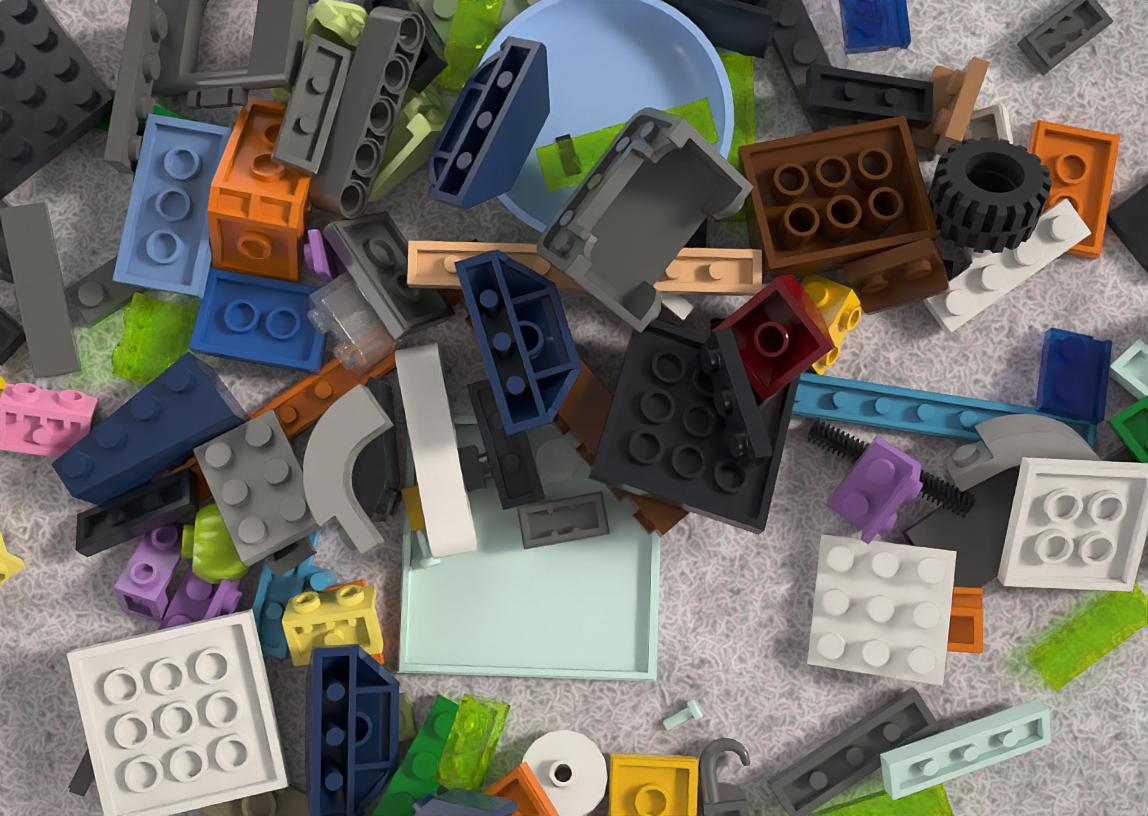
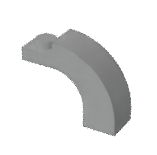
[303,384,393,554]
[943,414,1102,492]

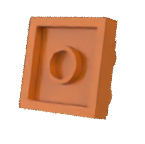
[207,97,312,284]

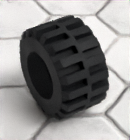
[928,137,1052,254]

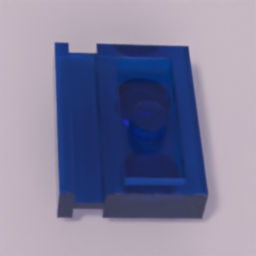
[839,0,911,55]
[1035,327,1112,425]

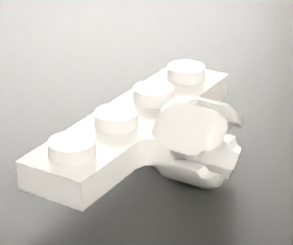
[922,198,1091,334]

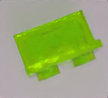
[111,292,198,384]
[434,694,511,791]

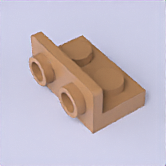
[910,56,990,155]

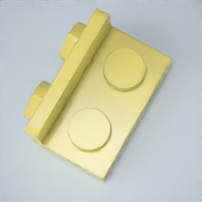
[282,585,383,667]

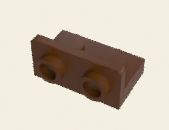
[843,237,950,315]

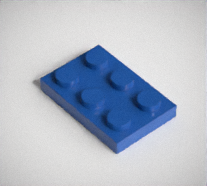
[189,268,338,375]

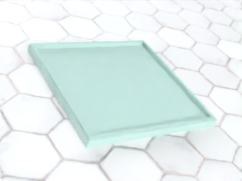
[397,415,660,682]

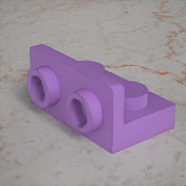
[826,435,923,544]
[158,560,242,630]

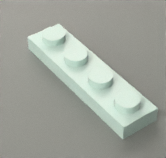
[880,698,1051,800]

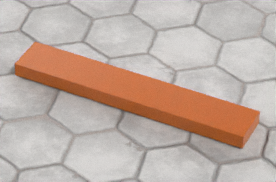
[171,325,400,504]

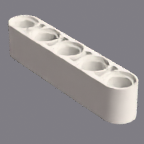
[395,342,478,559]

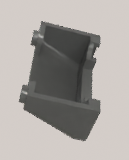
[536,107,754,333]

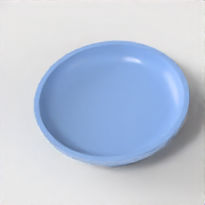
[478,0,734,233]

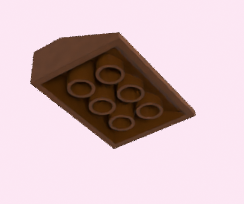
[737,116,939,284]

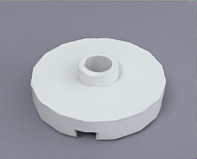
[522,730,608,816]

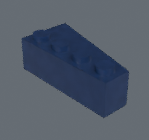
[51,352,251,505]

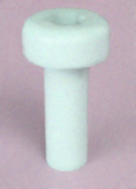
[416,528,440,569]
[663,699,703,731]

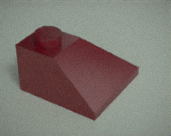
[711,275,835,402]

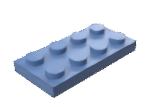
[112,113,233,299]

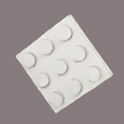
[997,457,1148,591]
[807,534,957,686]

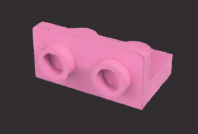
[0,383,98,458]

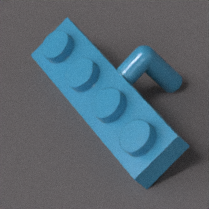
[252,528,338,659]

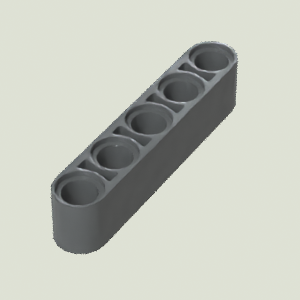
[308,6,425,219]

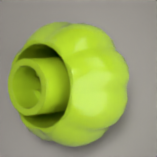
[181,502,251,584]

